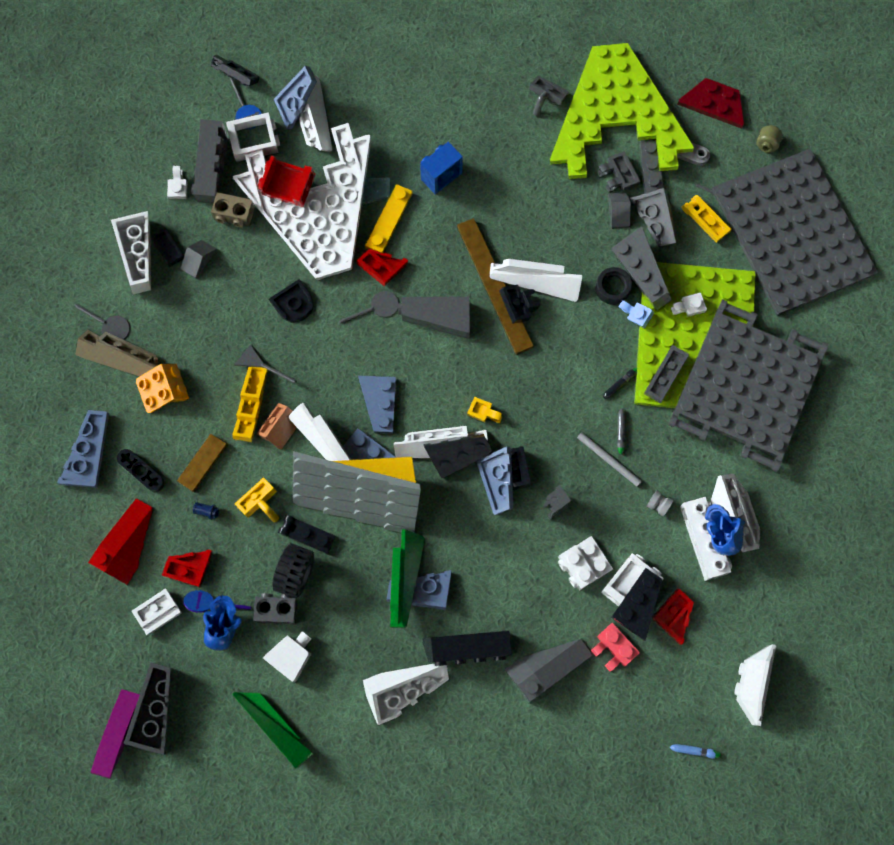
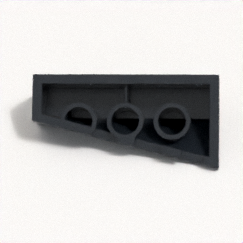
[422,631,512,666]

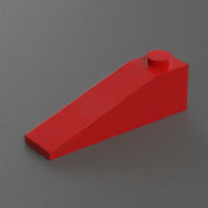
[88,498,153,585]

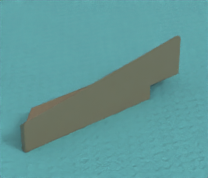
[75,330,158,376]

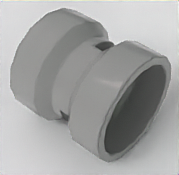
[646,490,673,517]

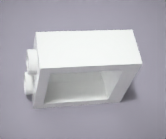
[226,113,280,162]

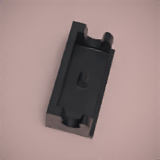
[511,446,531,490]

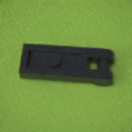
[277,515,336,554]

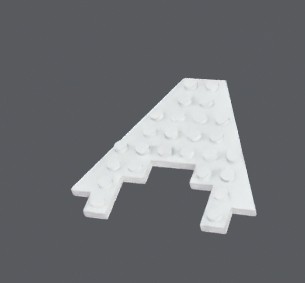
[233,123,371,280]

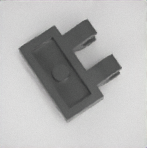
[598,151,640,193]

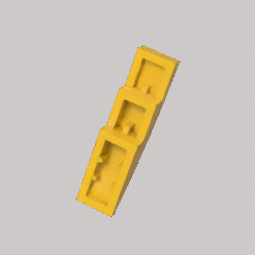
[232,367,268,442]

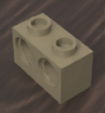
[211,192,255,227]

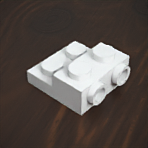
[558,536,613,591]

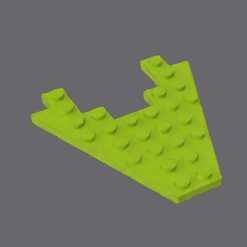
[550,43,694,179]

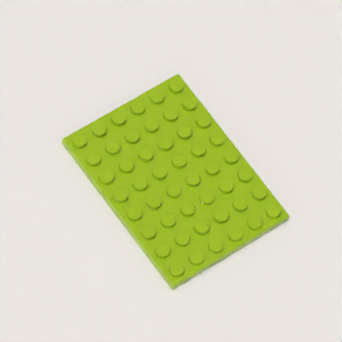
[634,262,755,408]

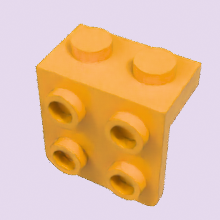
[136,364,189,413]

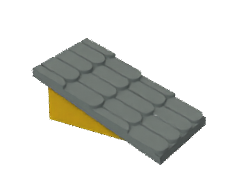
[293,451,421,533]

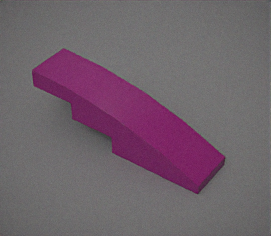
[91,689,140,779]

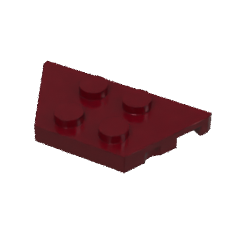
[677,78,744,129]

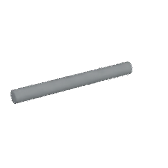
[577,432,641,487]

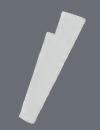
[298,76,332,152]
[289,403,352,461]
[394,426,488,458]

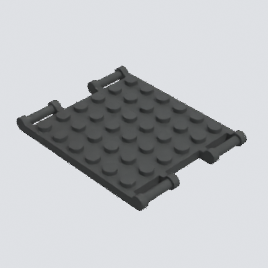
[668,299,829,472]

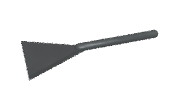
[234,345,297,383]

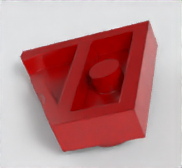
[357,249,408,286]
[162,550,213,587]
[652,589,694,645]

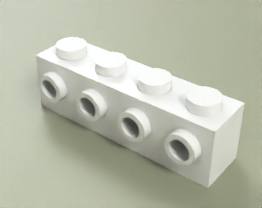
[680,497,732,581]

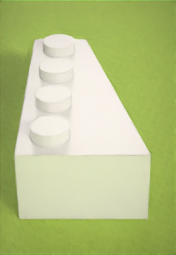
[111,211,151,295]

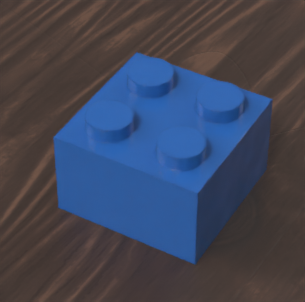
[420,142,463,194]

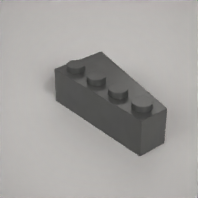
[191,119,228,203]
[611,226,672,311]
[124,662,173,755]

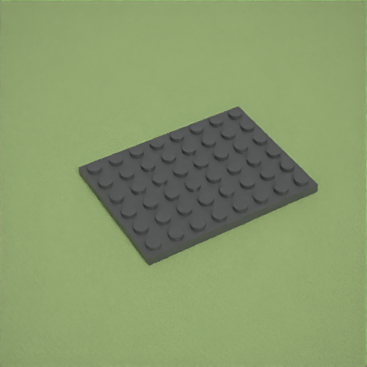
[712,149,878,316]

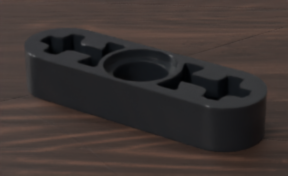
[117,449,164,492]

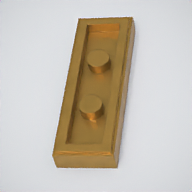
[177,434,227,492]

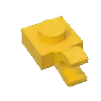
[467,397,502,424]

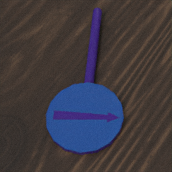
[184,590,251,613]

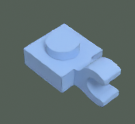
[618,300,654,329]

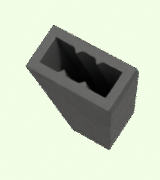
[398,297,470,338]

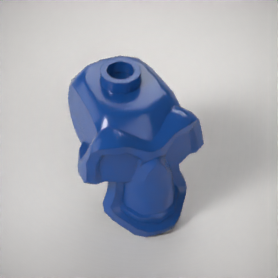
[705,504,745,556]
[203,595,242,651]

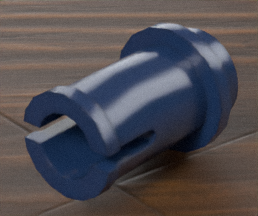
[193,502,219,520]

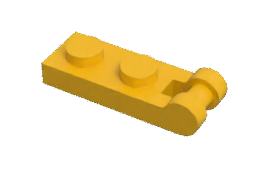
[682,195,731,243]

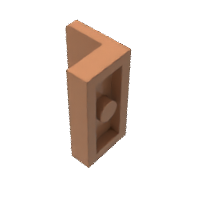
[257,403,297,450]

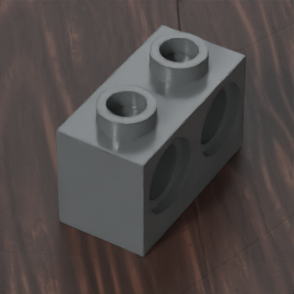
[253,593,297,624]

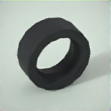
[595,267,632,305]

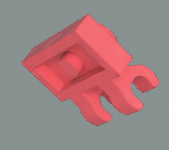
[591,623,640,671]

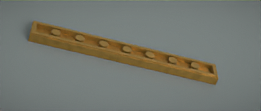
[457,218,533,355]

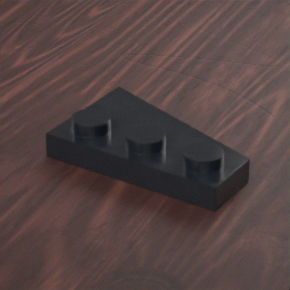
[423,434,493,479]

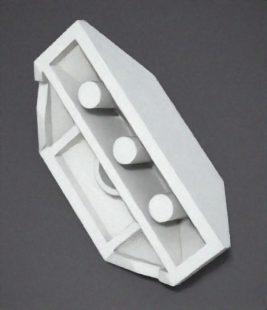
[711,474,760,552]
[735,644,776,726]

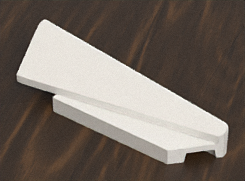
[490,259,582,302]

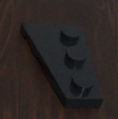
[611,568,662,641]

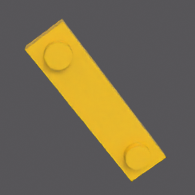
[365,184,413,253]

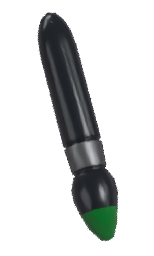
[603,368,637,399]

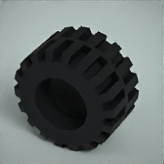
[272,543,314,599]

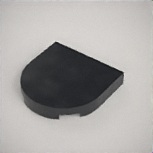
[269,279,313,322]

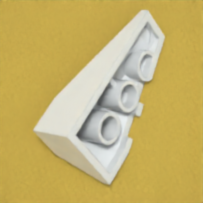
[363,664,449,725]

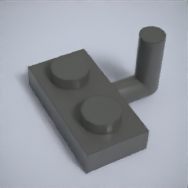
[529,76,569,116]

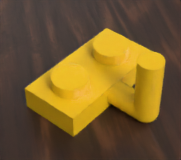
[235,477,279,522]

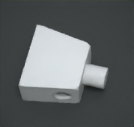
[263,632,311,683]

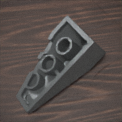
[505,639,593,703]

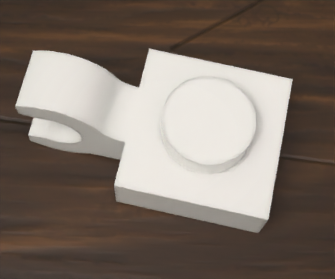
[167,166,188,199]
[671,293,707,317]

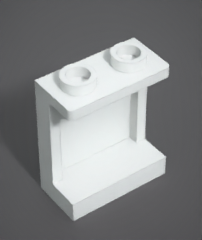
[601,554,664,606]

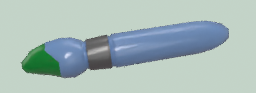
[670,744,721,759]

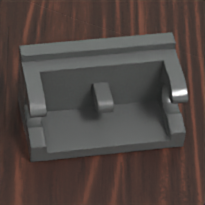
[543,485,571,520]

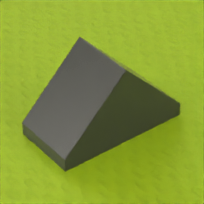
[608,192,630,228]
[181,240,217,279]

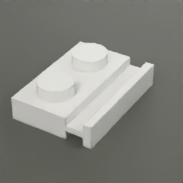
[132,588,182,636]

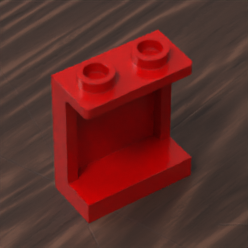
[258,156,316,207]

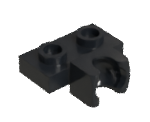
[499,284,540,324]

